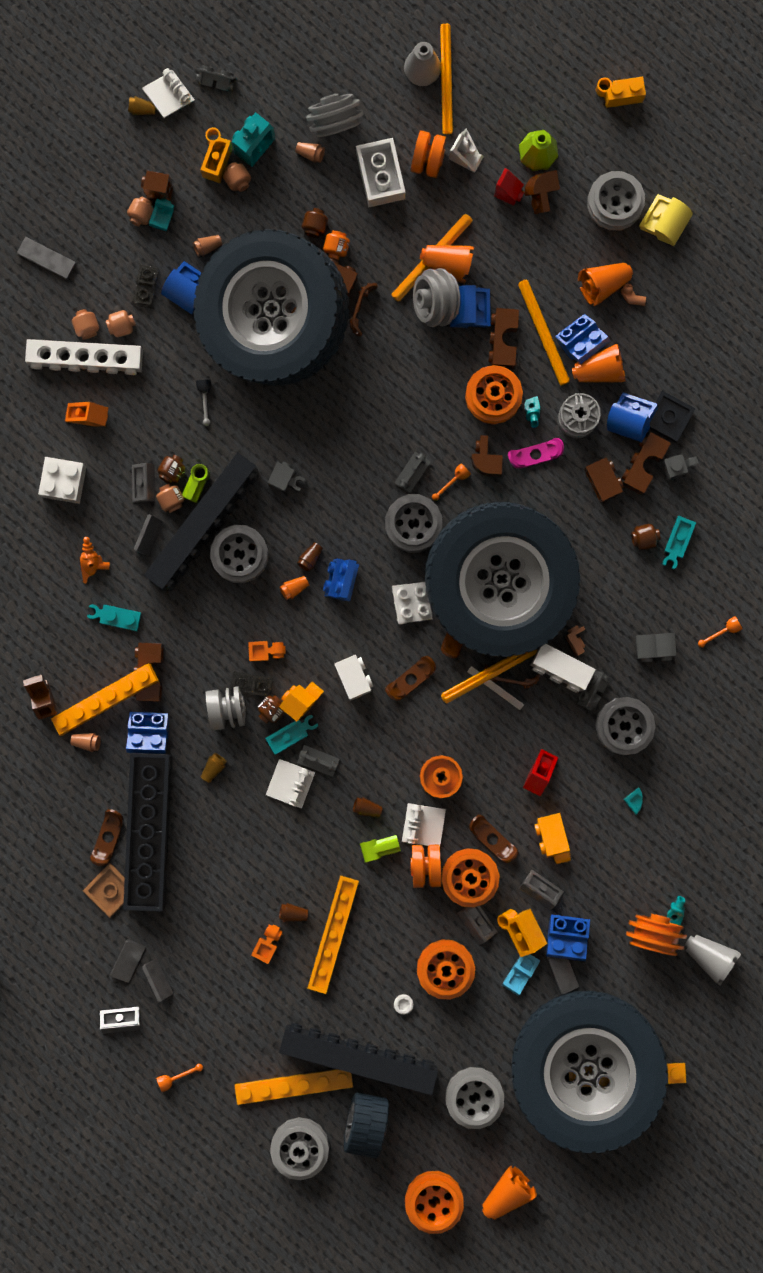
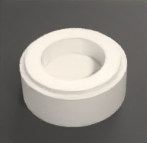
[394,994,413,1015]

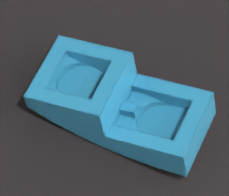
[502,954,540,996]

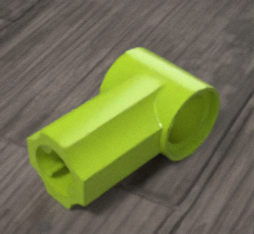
[182,464,210,503]
[360,835,401,862]

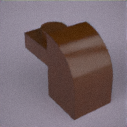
[525,170,560,214]
[471,435,503,477]
[23,675,57,720]

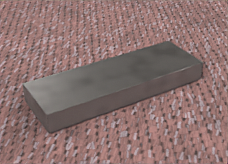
[17,237,76,280]

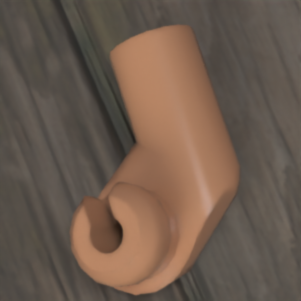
[621,284,646,306]

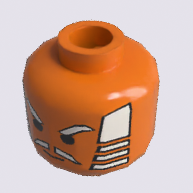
[323,230,350,260]

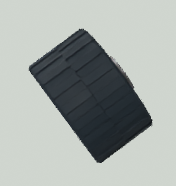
[344,1092,389,1158]

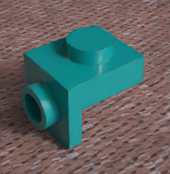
[149,199,174,232]

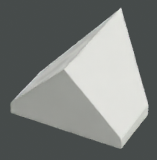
[449,128,484,173]

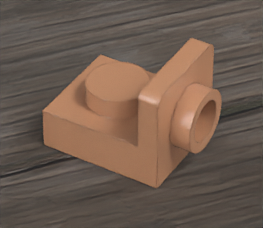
[565,626,585,656]

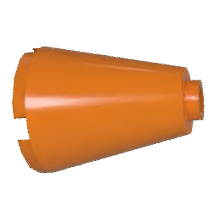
[420,245,474,284]
[578,263,633,306]
[572,344,626,382]
[482,1166,537,1220]

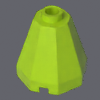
[519,130,558,171]

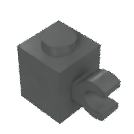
[661,454,699,481]
[267,462,306,493]

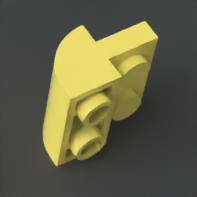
[639,194,693,246]

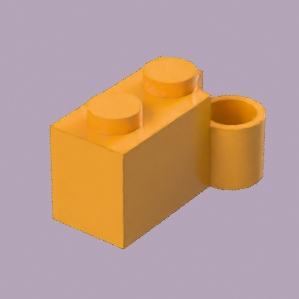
[596,76,646,108]
[200,127,233,183]
[279,681,324,721]
[534,813,571,864]
[497,909,547,957]

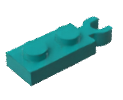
[662,516,696,570]
[87,604,142,631]
[265,715,318,755]

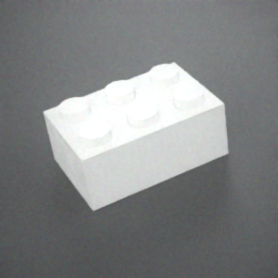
[356,138,406,207]
[530,644,596,693]

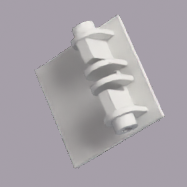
[142,68,195,118]
[392,582,432,625]
[266,759,315,808]
[402,803,446,846]

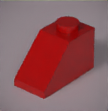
[494,168,525,206]
[523,749,558,796]

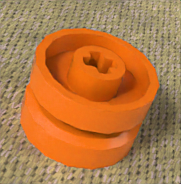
[411,130,446,178]
[420,755,463,798]
[410,844,441,888]

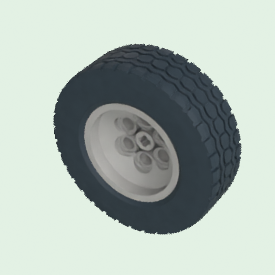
[193,229,349,386]
[425,502,580,657]
[512,991,668,1153]

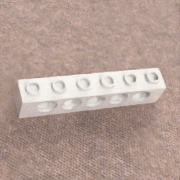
[25,339,143,375]

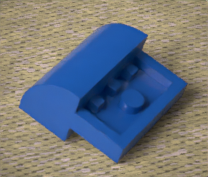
[161,261,201,314]
[450,285,491,328]
[555,314,611,364]
[607,392,658,442]
[323,558,359,601]
[126,712,169,754]
[546,914,590,961]

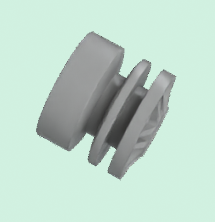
[558,393,601,438]
[206,686,246,731]

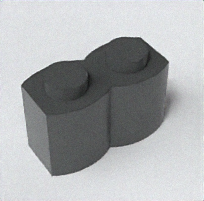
[635,633,676,662]

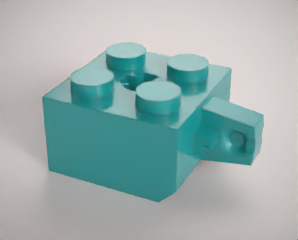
[232,112,275,167]

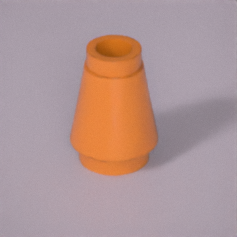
[279,575,309,600]

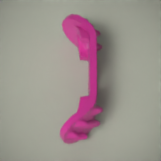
[508,438,564,468]

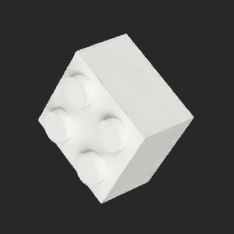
[38,457,86,504]
[335,655,373,701]

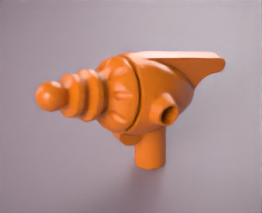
[80,537,110,584]

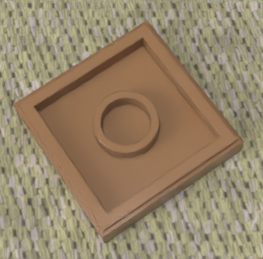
[83,863,125,918]

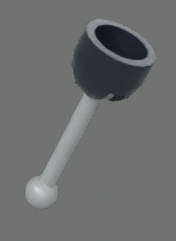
[196,380,211,426]

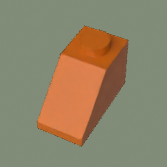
[65,402,108,427]

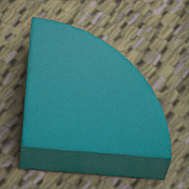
[623,787,643,815]

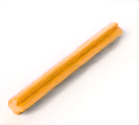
[440,24,453,134]
[391,214,473,302]
[518,280,570,385]
[441,649,537,703]

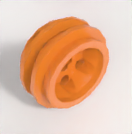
[465,365,523,424]
[441,848,500,908]
[626,913,687,956]
[417,939,475,1000]
[405,1171,464,1234]

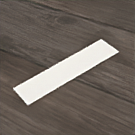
[467,666,524,710]

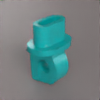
[524,396,540,428]
[667,896,685,925]

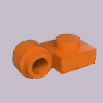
[248,641,286,662]
[251,924,283,964]

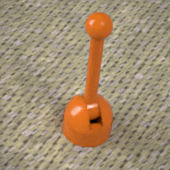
[432,463,471,501]
[698,616,742,647]
[156,1064,203,1092]

